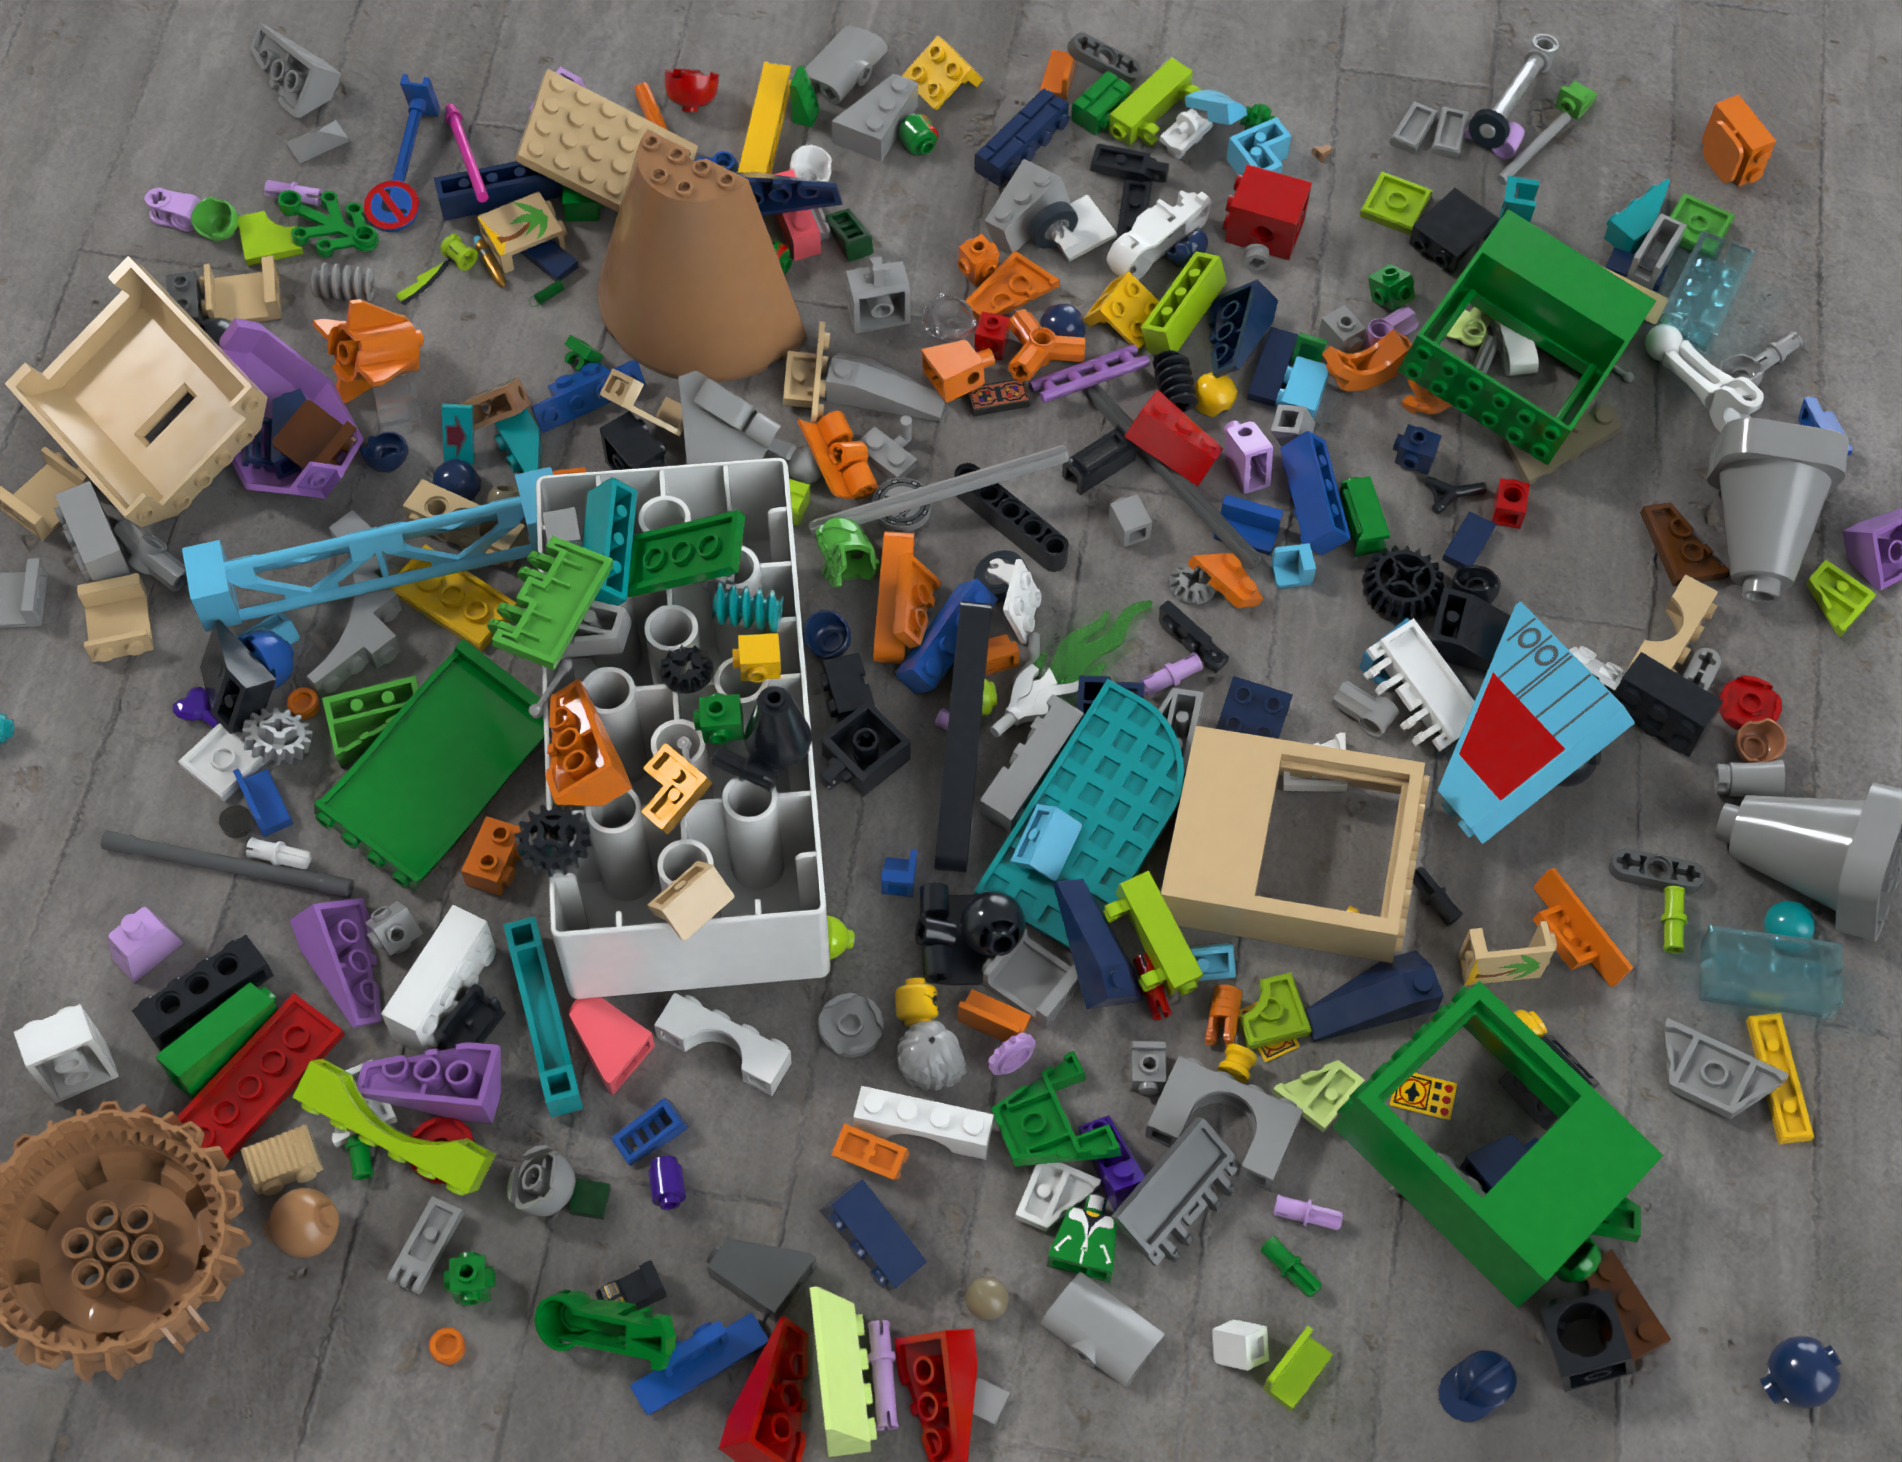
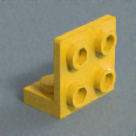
[902,36,984,110]
[1083,271,1159,350]

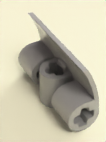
[805,26,888,104]
[1041,1273,1164,1388]

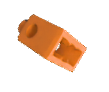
[921,340,995,403]

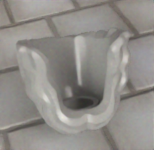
[897,1020,967,1091]

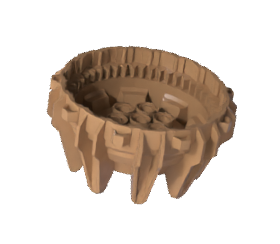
[0,1101,251,1383]

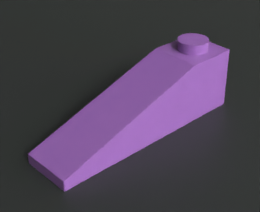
[290,898,382,1028]

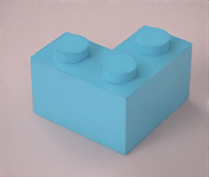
[1226,117,1291,175]

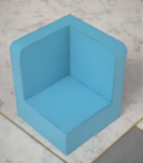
[1271,543,1316,589]

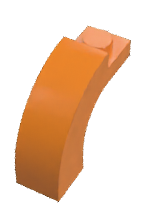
[1322,329,1412,391]

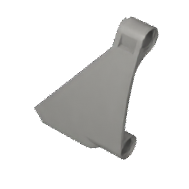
[678,370,781,465]

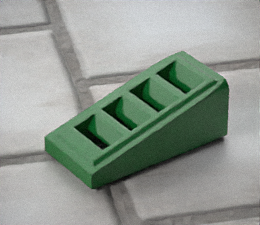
[790,65,820,127]

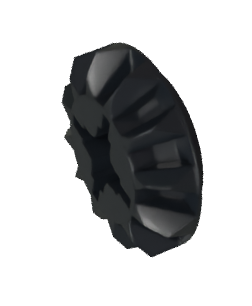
[660,644,713,694]

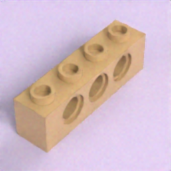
[403,479,529,568]

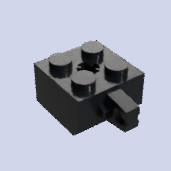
[600,411,667,471]
[820,700,911,797]

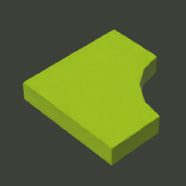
[238,211,304,266]
[1238,972,1312,1050]

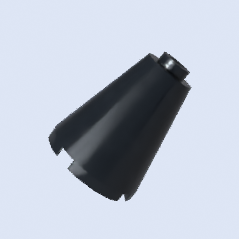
[744,686,812,770]

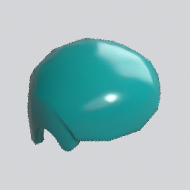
[1763,900,1815,950]

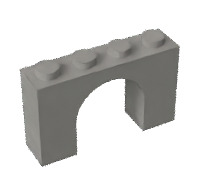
[1145,1056,1303,1191]

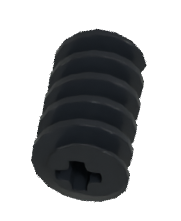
[1152,350,1198,413]

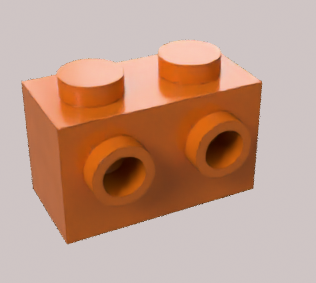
[461,816,522,896]

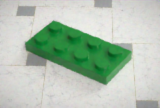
[627,510,746,598]

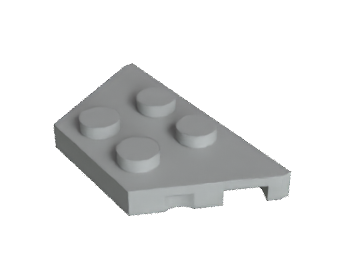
[1664,1018,1789,1119]

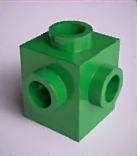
[1368,264,1416,311]
[693,693,744,745]
[444,1252,496,1306]

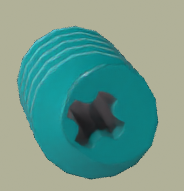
[712,582,784,633]

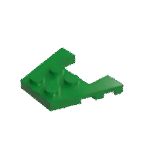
[991,1051,1121,1167]

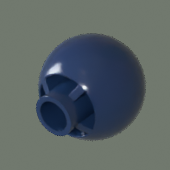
[1760,1336,1842,1408]

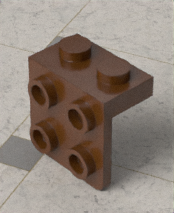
[272,400,358,470]

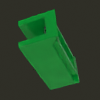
[1339,476,1390,557]

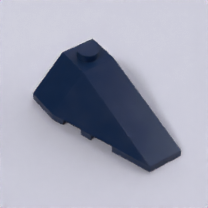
[737,172,842,216]
[1053,879,1143,1010]
[1305,951,1444,1042]

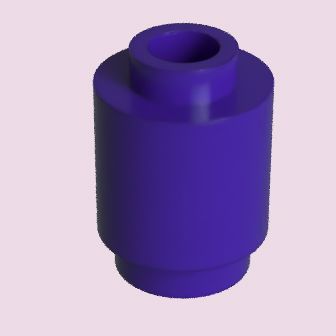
[648,1156,686,1210]

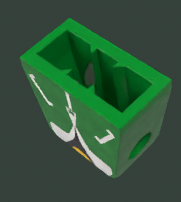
[1047,1195,1116,1283]

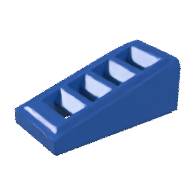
[611,1097,689,1166]

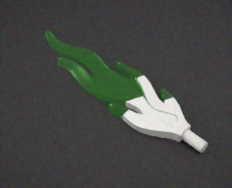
[990,600,1153,737]

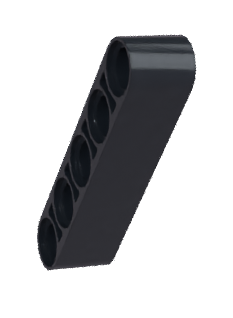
[954,463,1069,572]

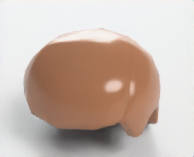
[1734,718,1787,763]

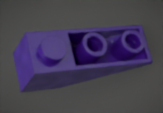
[1078,1115,1145,1211]

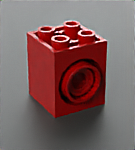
[1222,164,1312,260]

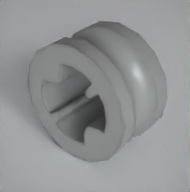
[1244,244,1269,271]

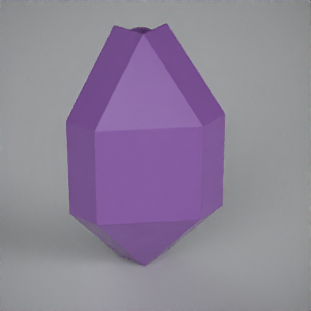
[219,318,364,499]

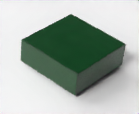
[569,1178,611,1220]

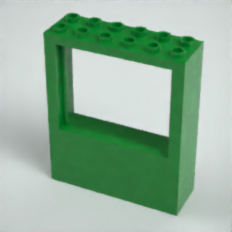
[1397,209,1656,466]
[1332,981,1664,1308]

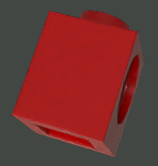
[974,311,1010,361]
[1491,478,1530,529]

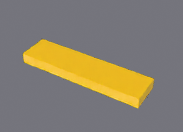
[1746,1013,1814,1144]

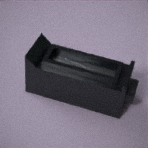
[1062,424,1137,495]

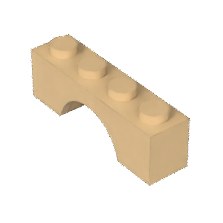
[1628,574,1718,673]

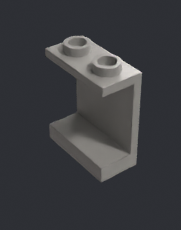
[0,558,48,628]

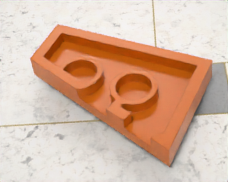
[962,250,1060,321]
[892,552,942,648]

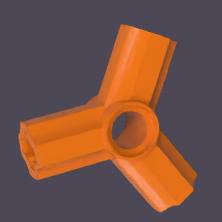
[1008,309,1085,382]

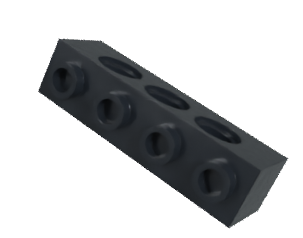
[132,935,274,1052]

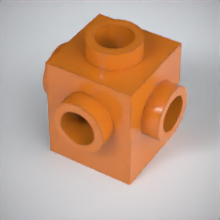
[957,234,1000,286]

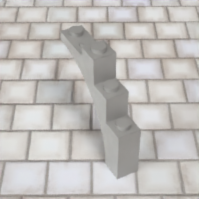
[307,510,402,699]

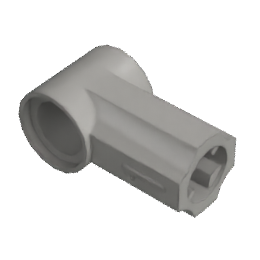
[1332,681,1399,738]

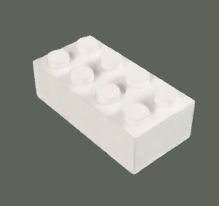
[381,905,496,1054]

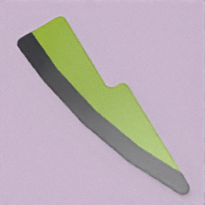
[395,259,451,305]

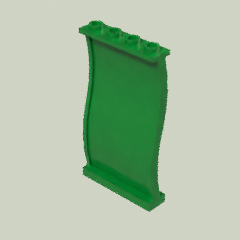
[314,639,544,891]

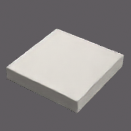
[178,723,265,802]

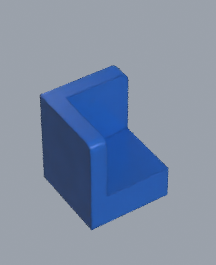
[881,849,917,897]

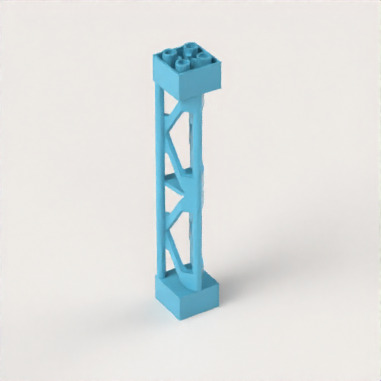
[182,467,553,632]

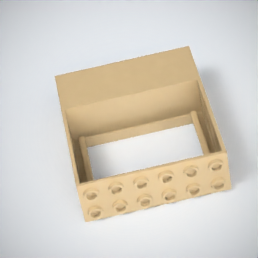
[1161,726,1430,963]

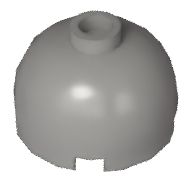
[507,1145,575,1217]

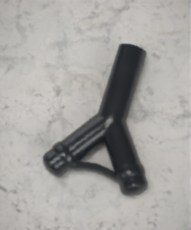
[1424,476,1487,514]

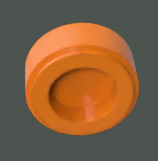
[287,687,320,720]
[429,1327,466,1365]

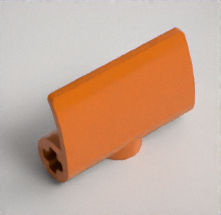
[797,410,879,499]

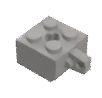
[846,256,911,334]

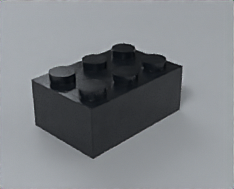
[1614,652,1724,757]

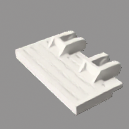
[1363,619,1475,752]

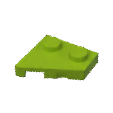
[1806,560,1877,637]

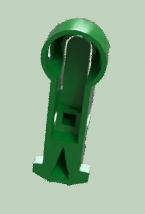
[534,1290,676,1371]

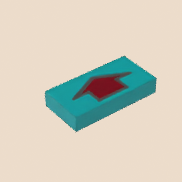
[441,404,475,465]

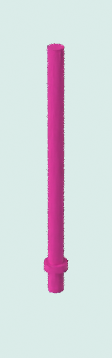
[445,104,488,202]

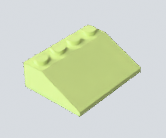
[810,1286,877,1457]

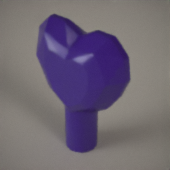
[173,687,219,728]

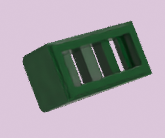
[825,208,873,262]

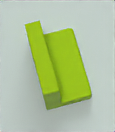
[1263,1326,1333,1412]

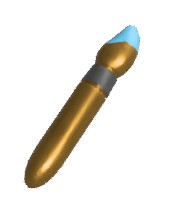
[474,236,506,288]

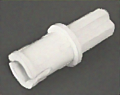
[246,837,312,869]

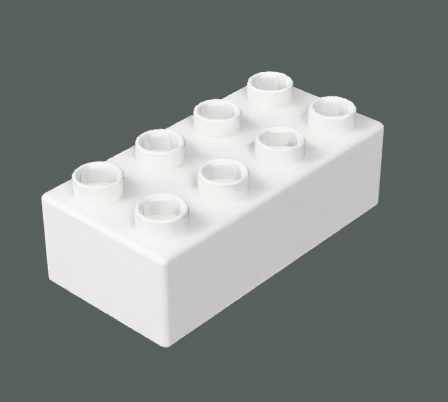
[536,458,830,999]

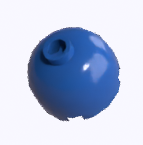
[238,630,294,690]

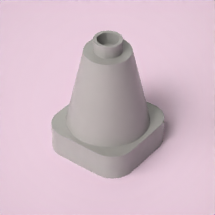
[1707,418,1849,603]
[1716,782,1902,942]

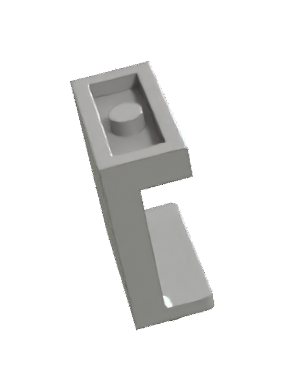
[982,928,1080,1030]

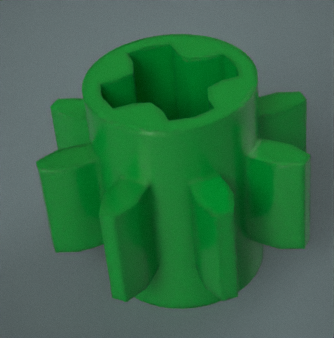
[1240,103,1275,130]

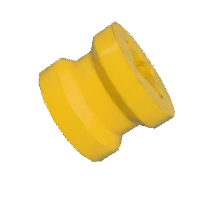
[1217,1044,1258,1084]

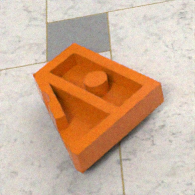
[1187,553,1264,608]

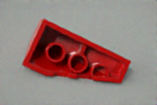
[718,1316,809,1462]
[894,1328,978,1462]

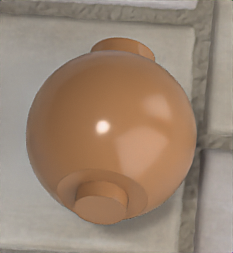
[264,1188,339,1258]

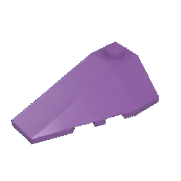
[1843,508,1902,590]
[356,1042,501,1124]

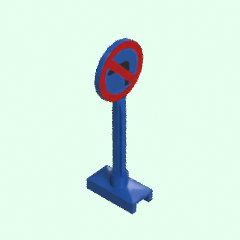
[364,74,440,232]

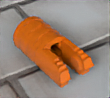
[1205,984,1243,1046]

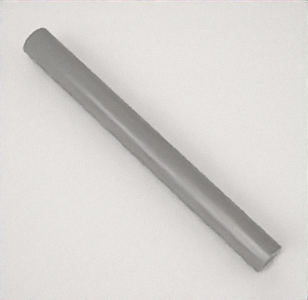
[1497,112,1571,184]

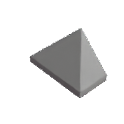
[286,120,349,164]

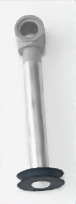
[1468,33,1559,149]

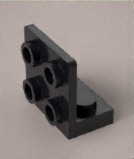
[1499,1035,1600,1129]

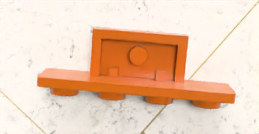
[1532,868,1633,987]

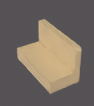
[647,860,734,941]

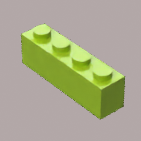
[1141,252,1227,355]

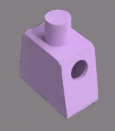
[1223,421,1273,495]
[107,907,183,983]

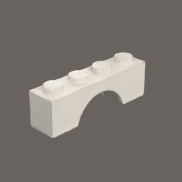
[654,993,792,1096]
[853,1086,994,1160]

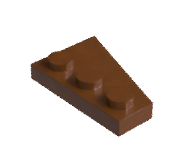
[1640,502,1730,586]
[1584,1249,1671,1362]

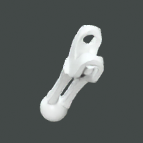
[1645,324,1764,432]

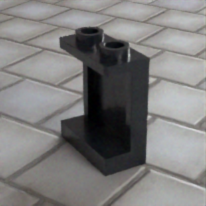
[1409,188,1499,274]

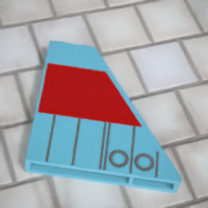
[1438,601,1635,844]

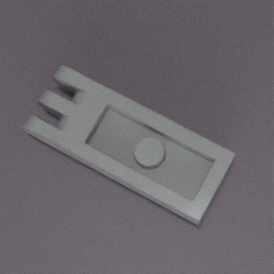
[387,1196,464,1295]

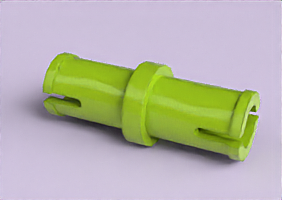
[1661,886,1687,954]

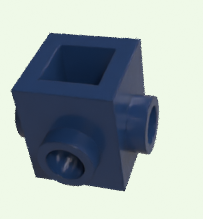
[1393,424,1442,474]

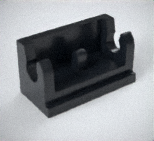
[433,983,506,1050]

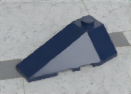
[1208,279,1278,378]

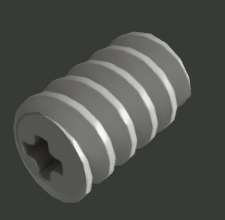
[311,262,375,302]

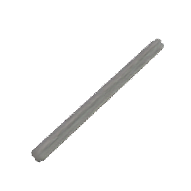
[809,445,1069,538]

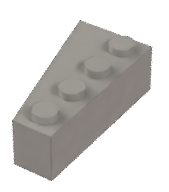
[979,694,1084,834]

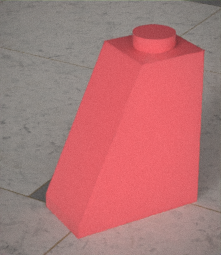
[569,997,655,1096]

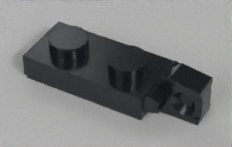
[1090,143,1169,183]
[1159,601,1229,673]

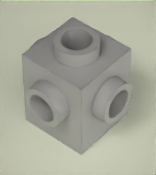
[365,901,423,956]

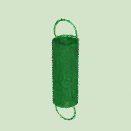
[529,277,570,307]

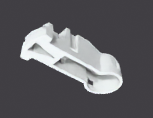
[1106,191,1212,280]

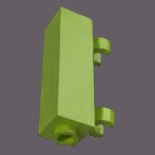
[1108,57,1201,146]
[1102,871,1203,996]

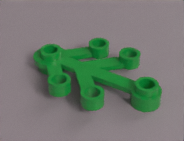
[278,190,379,258]

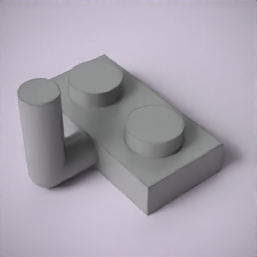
[858,415,918,479]

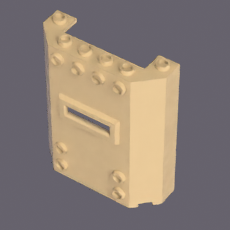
[5,256,267,527]

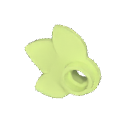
[1446,307,1492,347]

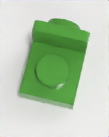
[1555,81,1597,120]

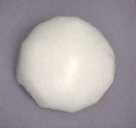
[790,145,832,182]

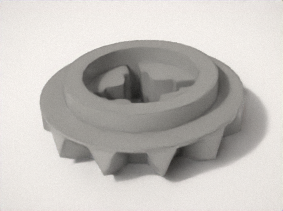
[1169,562,1216,604]

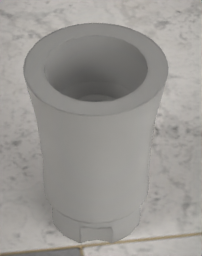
[1714,760,1785,798]

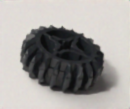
[1362,545,1445,623]

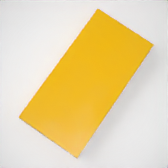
[391,544,520,652]

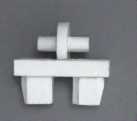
[1159,108,1213,160]

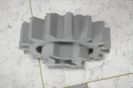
[241,708,313,766]

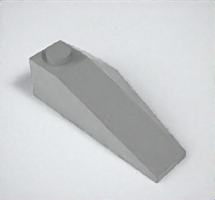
[826,352,945,421]

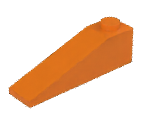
[546,679,632,806]

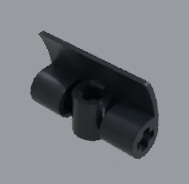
[915,882,983,985]

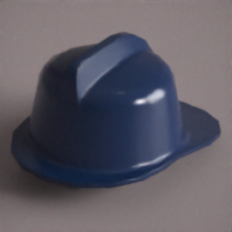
[1438,1350,1517,1422]

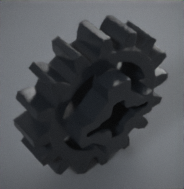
[515,803,592,877]

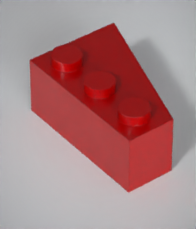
[1124,390,1223,486]

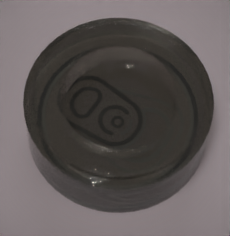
[219,805,254,838]

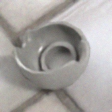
[1719,354,1763,387]

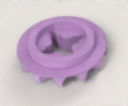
[988,1032,1036,1075]

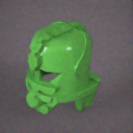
[816,517,880,587]

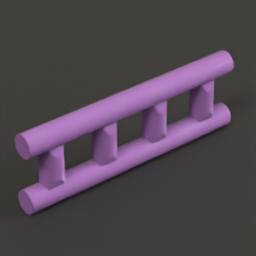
[1029,344,1150,403]

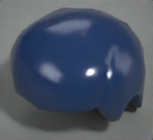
[1164,229,1208,268]
[1040,304,1086,338]
[360,431,409,473]
[432,459,481,501]
[803,610,852,660]

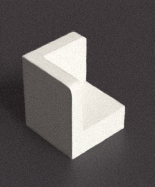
[1212,1320,1269,1371]

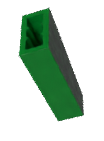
[155,982,278,1100]

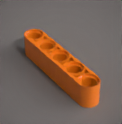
[873,531,915,664]

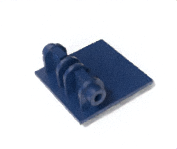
[1216,676,1293,739]

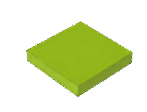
[1360,171,1433,236]

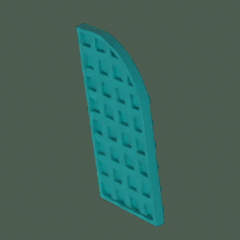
[974,679,1184,950]

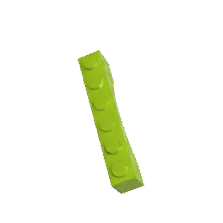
[293,1059,496,1196]

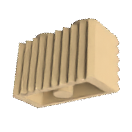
[241,1125,324,1196]

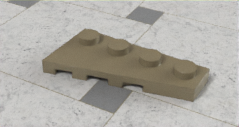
[1502,403,1623,485]

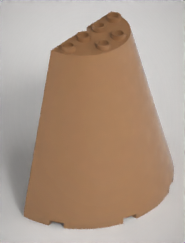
[598,129,807,382]

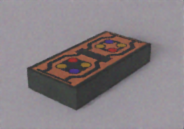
[967,379,1030,417]

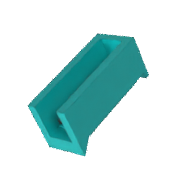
[1499,176,1540,222]

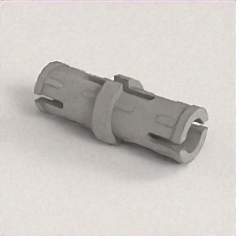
[1755,331,1803,373]

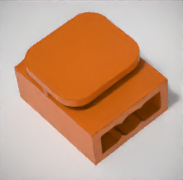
[1701,94,1776,187]

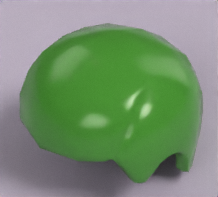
[191,197,239,242]

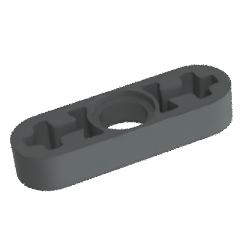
[1067,33,1141,84]
[1609,848,1705,894]

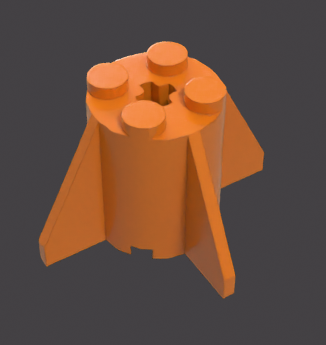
[313,299,424,403]

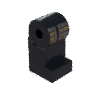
[596,1260,667,1310]

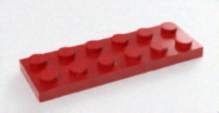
[177,993,345,1160]

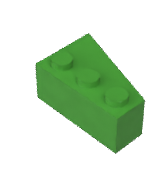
[322,675,419,767]

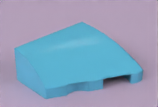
[1185,90,1247,125]

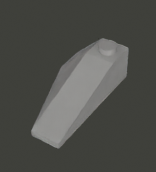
[250,23,341,118]

